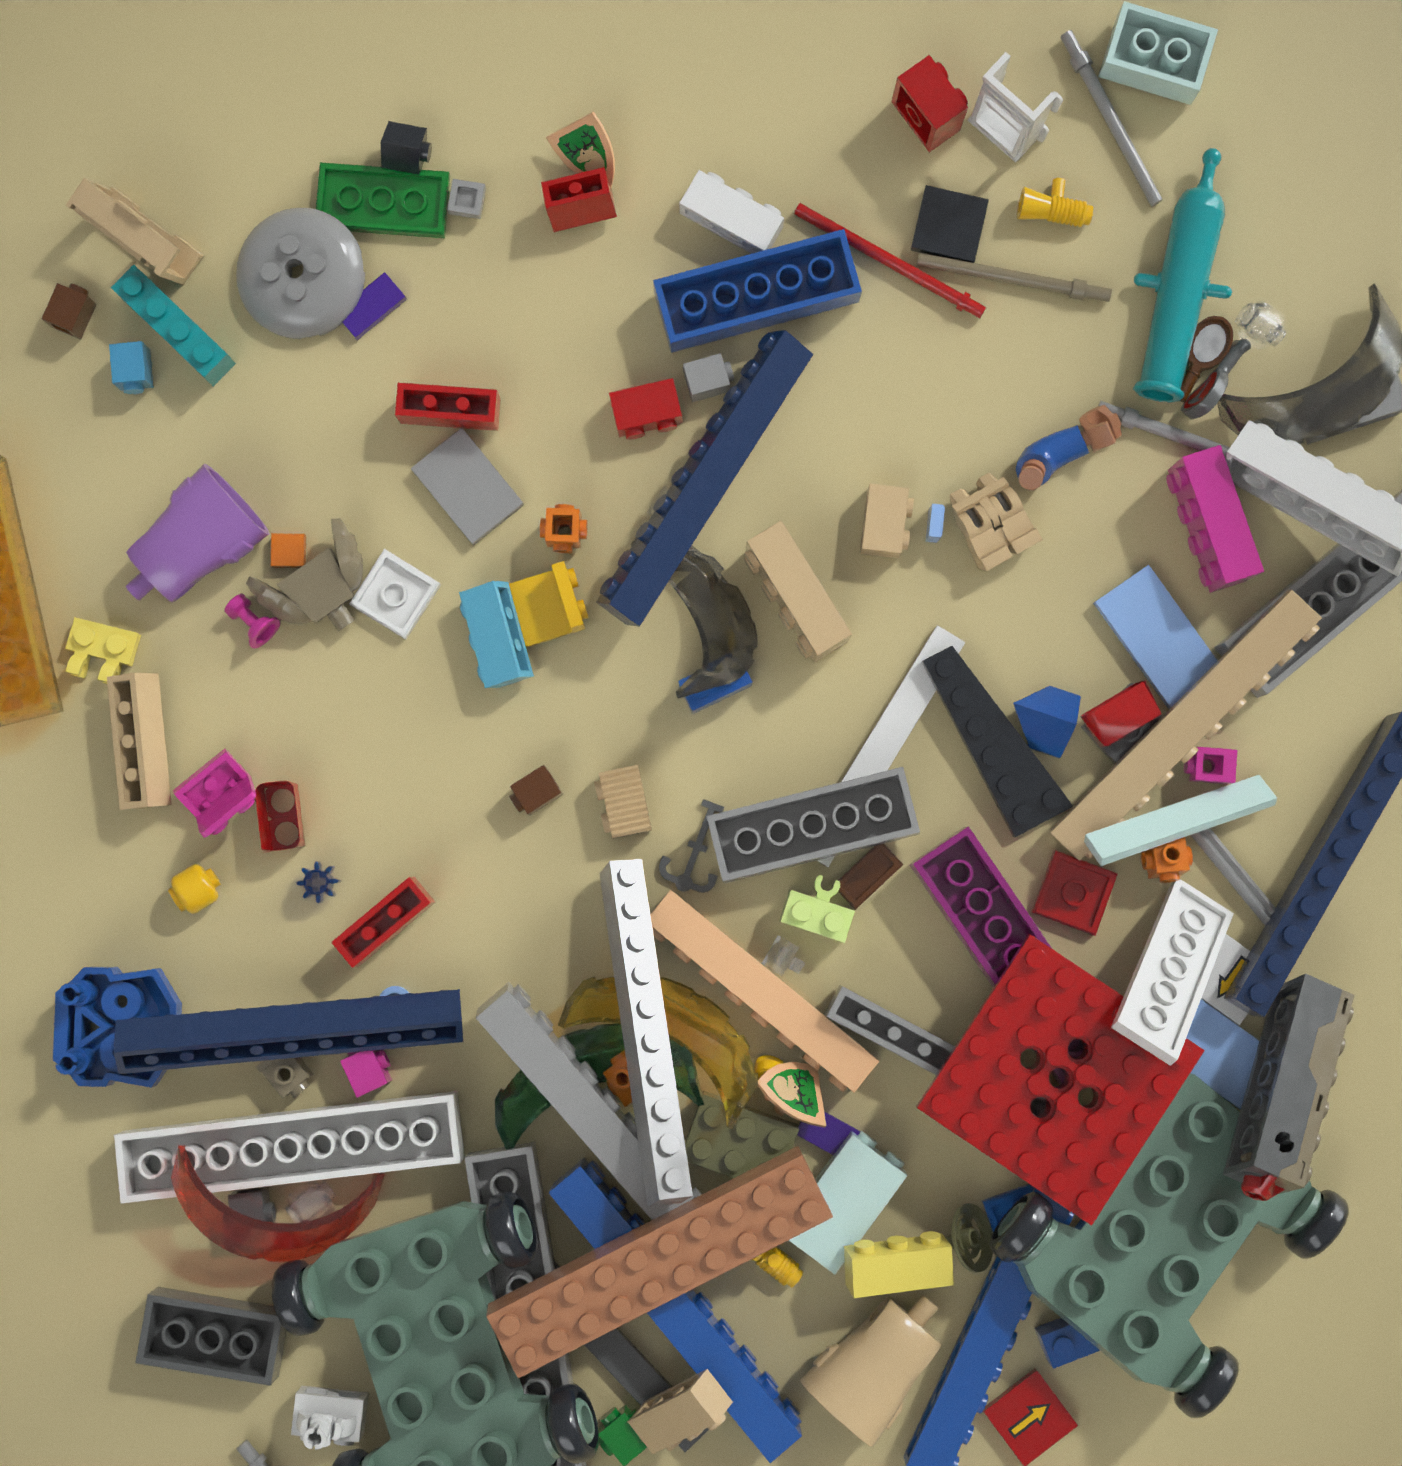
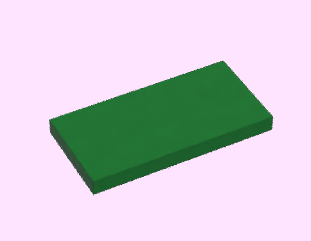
[316,162,450,238]

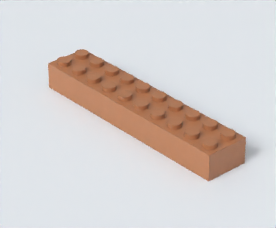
[486,1146,833,1378]

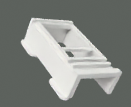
[968,52,1063,163]

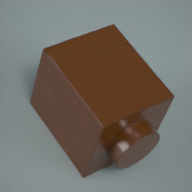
[41,283,97,340]
[509,765,563,815]

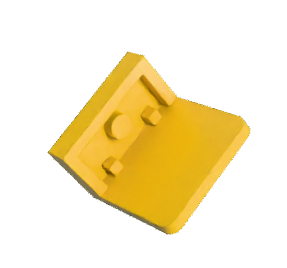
[509,561,589,647]

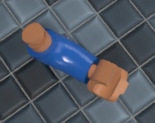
[1016,405,1122,490]

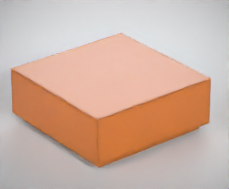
[271,533,306,568]

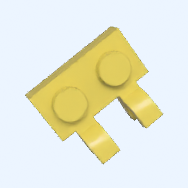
[65,617,141,684]

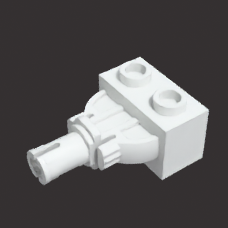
[291,1385,369,1450]

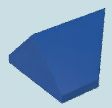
[1013,686,1081,759]

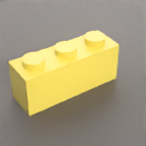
[844,1231,954,1298]

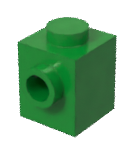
[599,1404,647,1466]

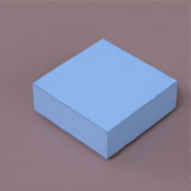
[925,503,945,543]

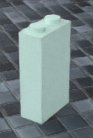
[789,1131,907,1274]

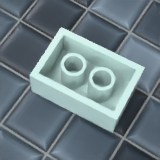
[1098,1,1218,105]

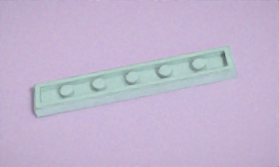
[1084,775,1277,866]

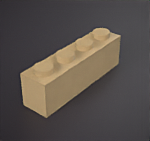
[107,673,172,810]

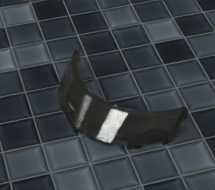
[1217,283,1402,444]
[631,538,758,699]

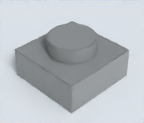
[447,179,486,219]

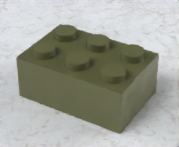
[685,1091,799,1178]

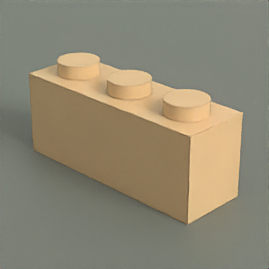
[627,1369,733,1454]

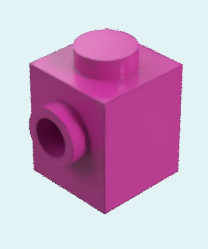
[340,1050,392,1098]

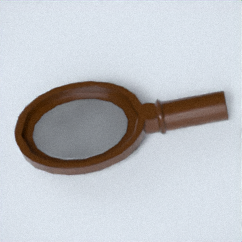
[1180,316,1233,402]

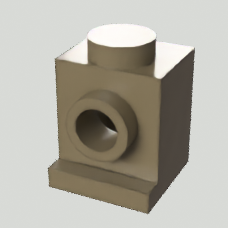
[256,1057,313,1098]

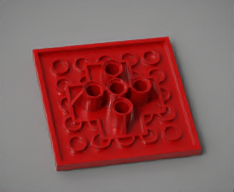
[916,934,1205,1226]

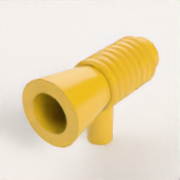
[1017,178,1093,227]
[752,1246,803,1288]

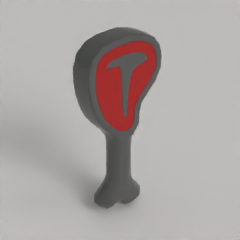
[1181,339,1251,419]

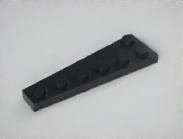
[921,646,1073,837]

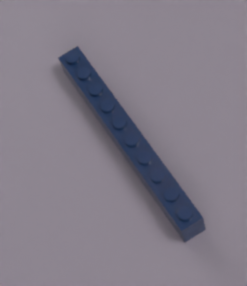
[596,330,814,627]
[1224,712,1402,1017]
[114,989,464,1074]

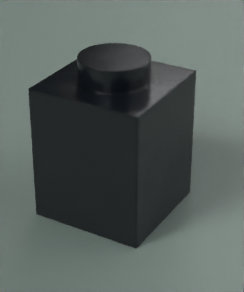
[380,121,432,175]

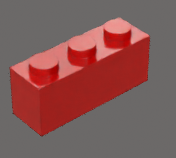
[395,382,501,431]
[331,877,436,968]

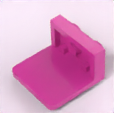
[173,748,256,838]

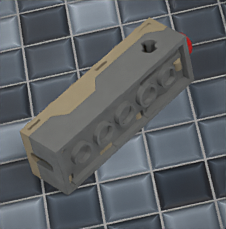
[1223,974,1354,1201]

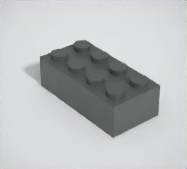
[135,1287,287,1386]

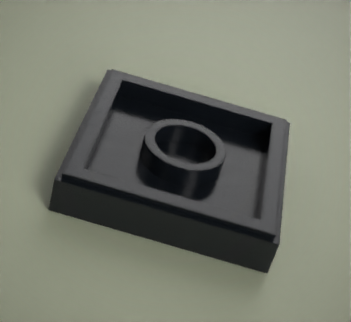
[911,185,989,263]

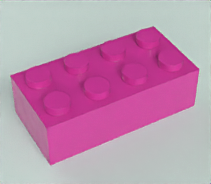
[1166,445,1264,593]

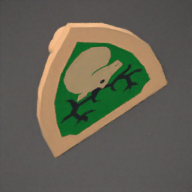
[546,111,615,189]
[756,1062,826,1128]

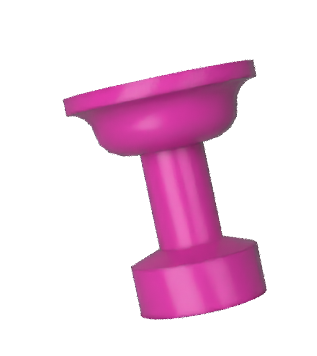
[224,593,281,649]

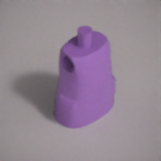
[126,464,270,602]

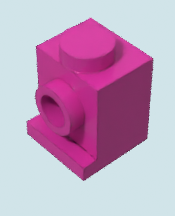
[1184,746,1237,785]

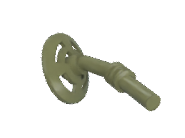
[945,1203,993,1273]

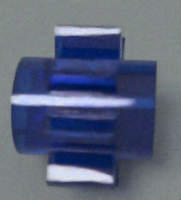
[297,861,341,903]

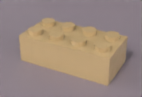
[744,521,852,663]

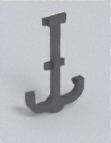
[659,799,724,893]

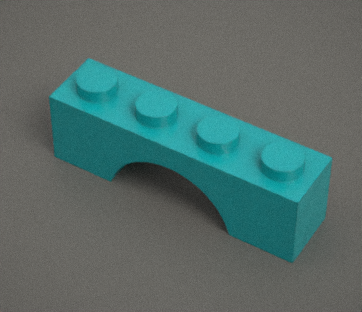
[111,264,236,387]

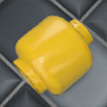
[168,864,221,914]

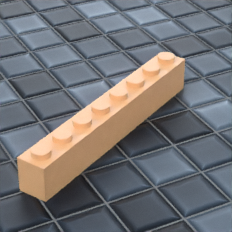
[650,890,879,1093]

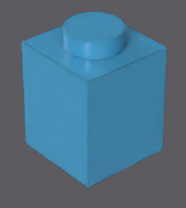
[109,341,154,394]

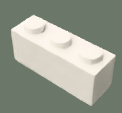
[679,170,784,254]

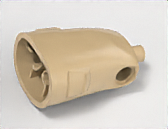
[800,1295,942,1447]

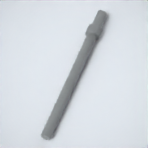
[1061,30,1163,207]
[1098,401,1230,459]

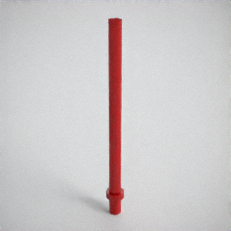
[794,203,987,319]

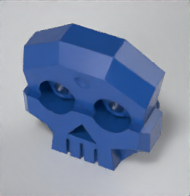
[53,966,182,1088]

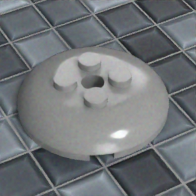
[236,208,365,339]

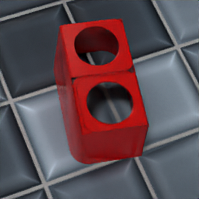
[1080,680,1162,748]
[255,780,305,852]

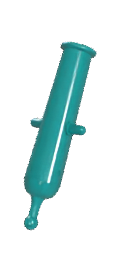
[1133,148,1232,403]

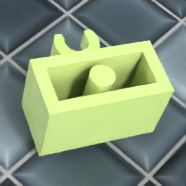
[779,875,855,943]

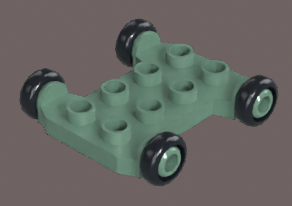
[990,1073,1349,1418]
[271,1191,599,1466]

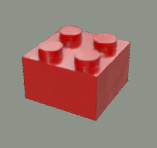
[891,55,968,153]

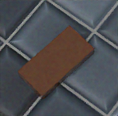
[832,844,904,910]

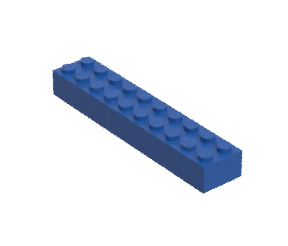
[549,1158,802,1463]

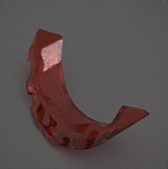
[171,1143,385,1262]

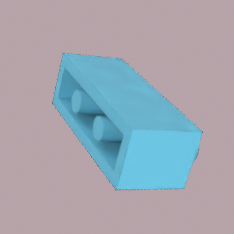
[459,581,534,688]

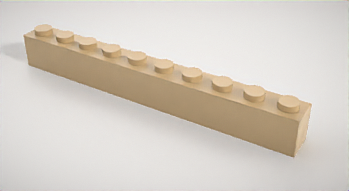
[1050,590,1322,861]

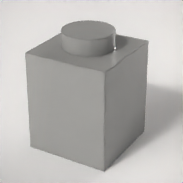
[683,353,734,402]

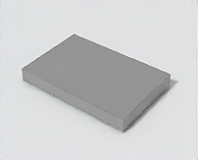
[411,428,524,546]

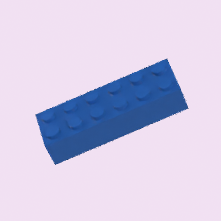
[653,229,862,353]

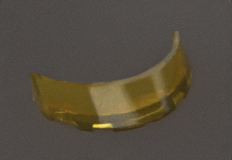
[558,976,758,1130]

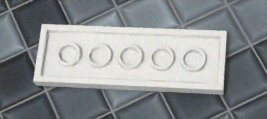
[1111,879,1234,1066]

